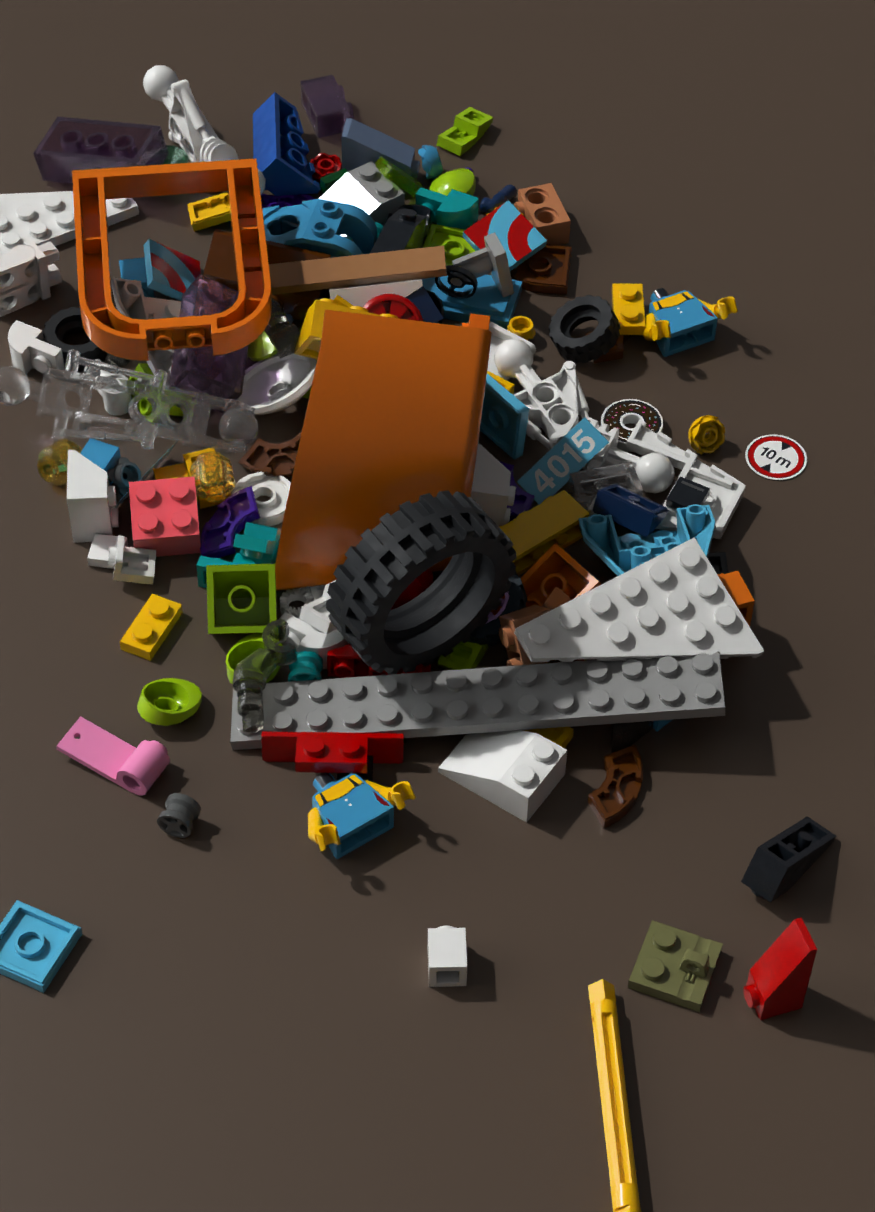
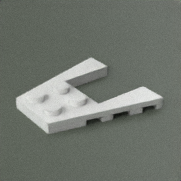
[588,419,746,539]

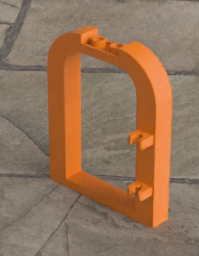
[72,158,272,361]

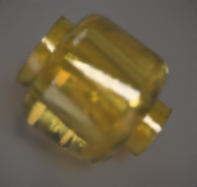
[37,439,82,486]
[190,451,236,503]

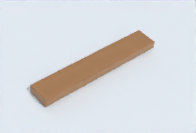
[269,245,447,295]

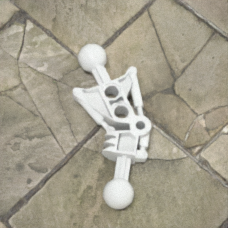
[143,65,265,195]
[494,339,675,493]

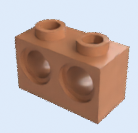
[514,183,571,245]

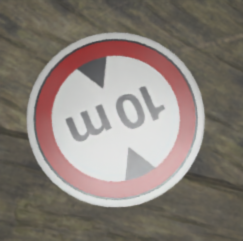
[745,434,807,480]

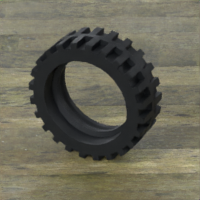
[326,491,516,674]

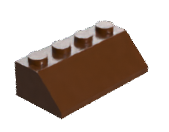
[203,229,331,321]

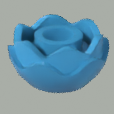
[418,145,444,181]

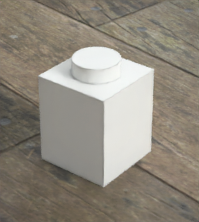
[427,925,467,987]

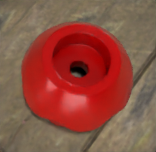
[310,153,342,184]

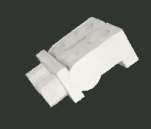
[0,239,62,317]

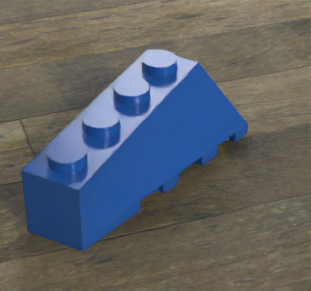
[253,92,321,196]

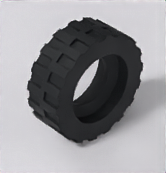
[549,295,621,363]
[43,307,110,372]

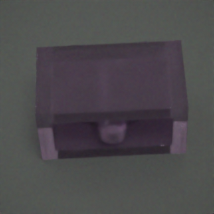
[300,75,354,138]

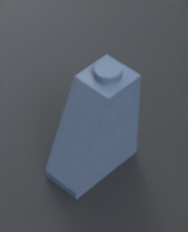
[341,118,420,189]

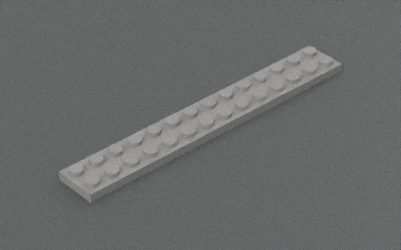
[230,651,725,750]

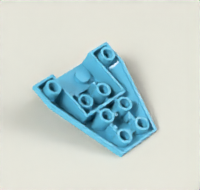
[579,504,715,576]

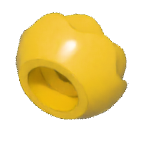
[688,415,725,454]

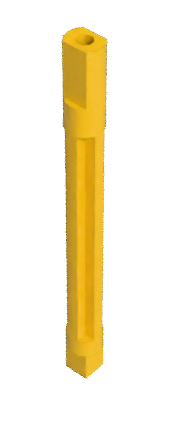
[588,979,641,1212]

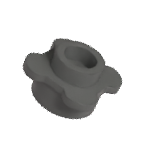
[107,457,141,496]

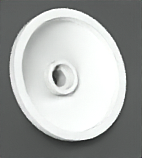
[229,350,317,415]

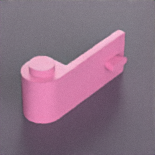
[56,716,170,796]

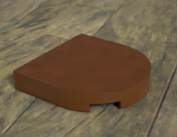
[510,244,572,295]

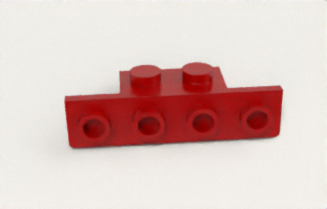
[261,731,404,773]

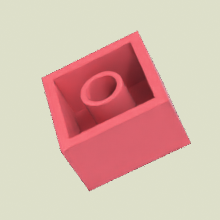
[129,476,201,557]

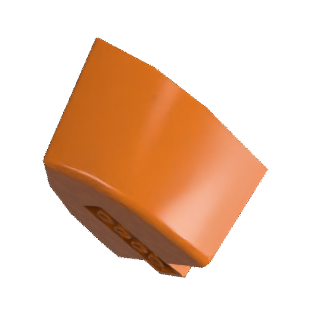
[275,310,492,591]

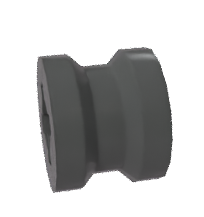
[157,793,201,838]

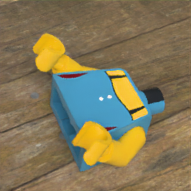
[643,288,738,357]
[308,773,416,859]

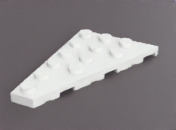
[0,191,139,255]
[514,537,764,662]

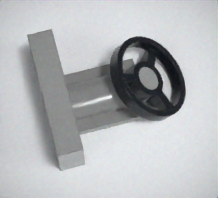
[435,232,514,299]

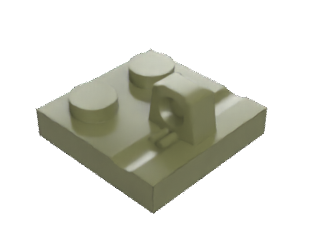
[628,920,723,1012]

